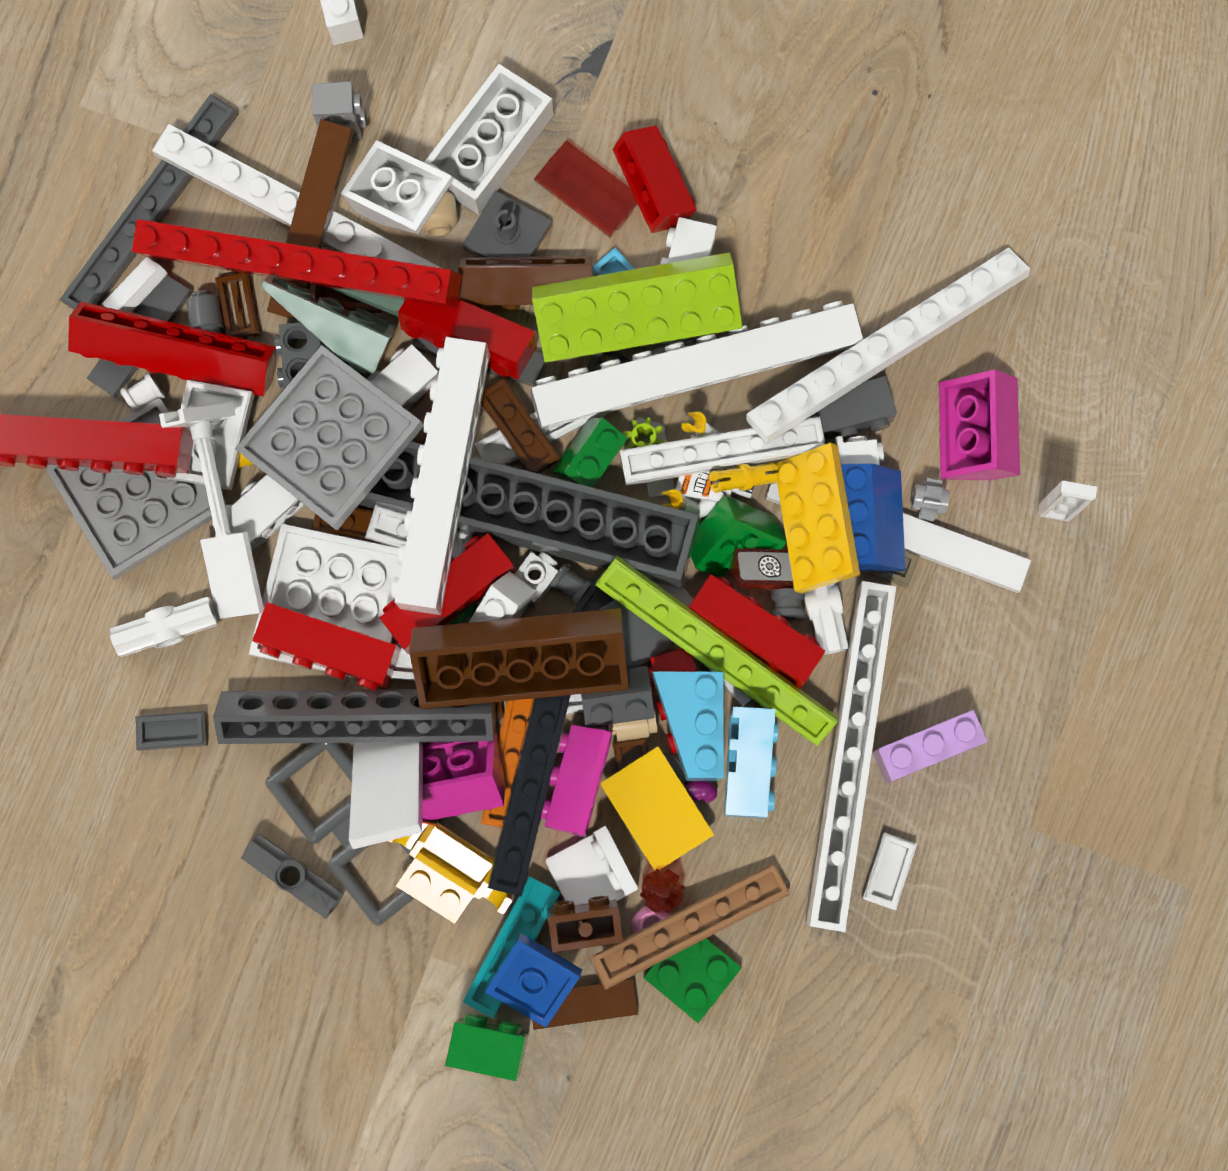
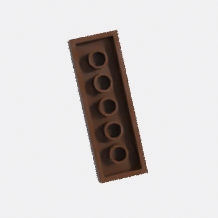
[409,608,629,709]

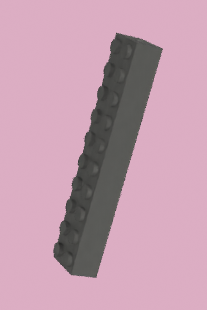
[360,441,699,589]

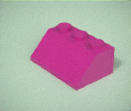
[939,369,1020,481]
[541,725,612,838]
[422,730,505,821]

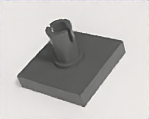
[463,190,552,257]

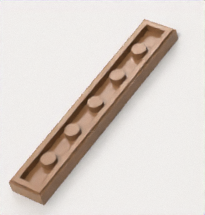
[589,863,791,990]

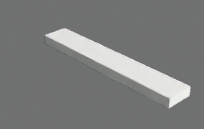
[620,416,825,486]

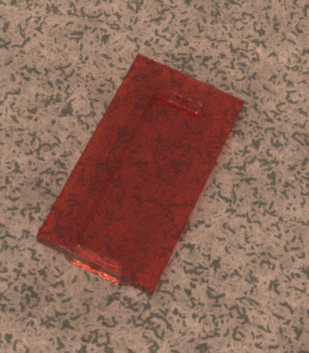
[534,140,638,238]

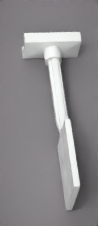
[159,402,264,619]

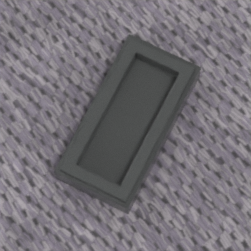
[135,711,207,751]

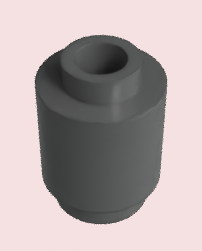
[186,291,224,334]

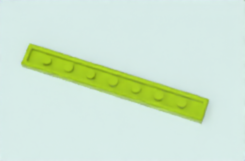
[595,556,839,746]

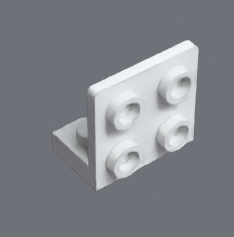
[546,826,638,905]

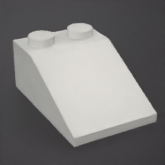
[341,140,454,234]

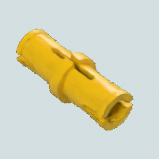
[709,462,779,493]

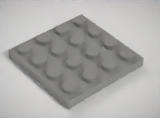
[235,345,424,530]
[46,397,228,580]

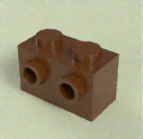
[546,896,623,953]

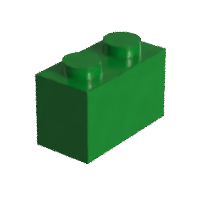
[551,418,628,488]

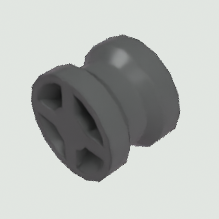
[771,588,806,621]

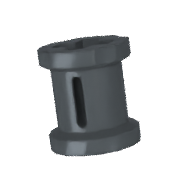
[549,563,594,606]

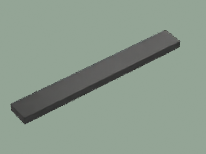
[59,94,239,310]

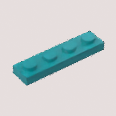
[462,876,560,1019]

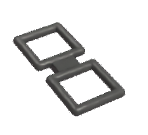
[265,743,414,926]

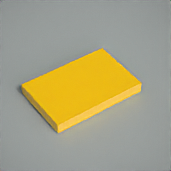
[600,746,714,872]

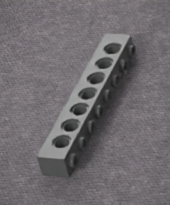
[213,689,497,744]

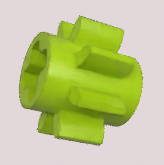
[624,417,665,449]

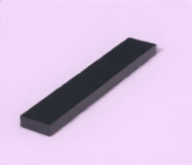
[487,695,571,897]

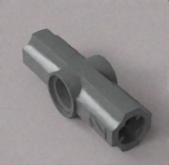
[241,833,344,919]

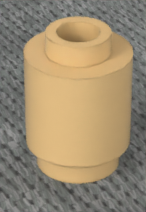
[608,705,657,742]

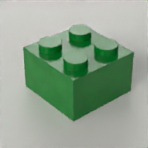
[445,1013,529,1081]

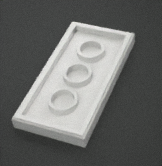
[349,742,423,849]

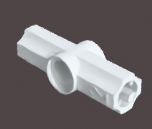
[804,583,849,655]
[110,597,218,657]

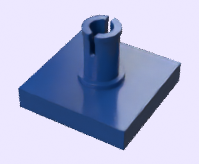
[485,933,582,1028]

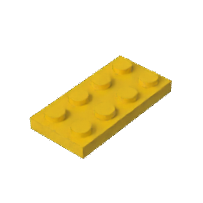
[775,443,860,594]

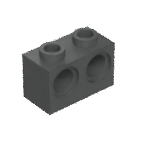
[274,322,325,389]

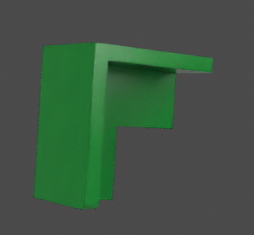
[691,495,787,578]

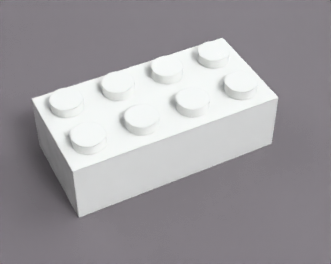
[424,64,554,215]

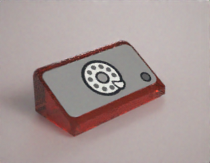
[730,548,794,589]

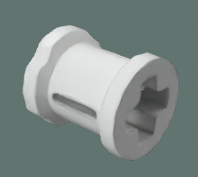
[120,372,165,412]

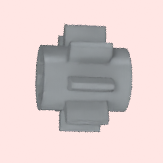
[911,478,950,521]

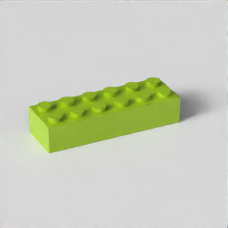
[532,252,742,362]

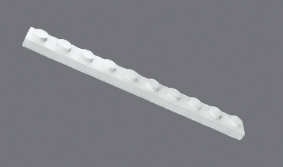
[152,124,441,268]
[747,248,1030,444]

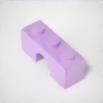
[872,710,988,784]

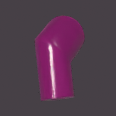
[683,781,718,803]

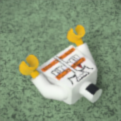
[662,412,754,518]

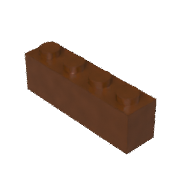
[458,256,592,309]

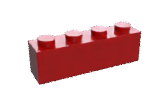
[398,299,536,380]
[379,533,515,655]
[688,574,826,689]
[252,602,401,691]

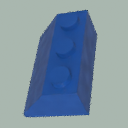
[841,463,906,572]

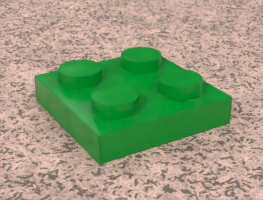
[643,939,742,1023]

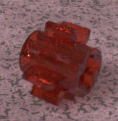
[640,868,685,913]

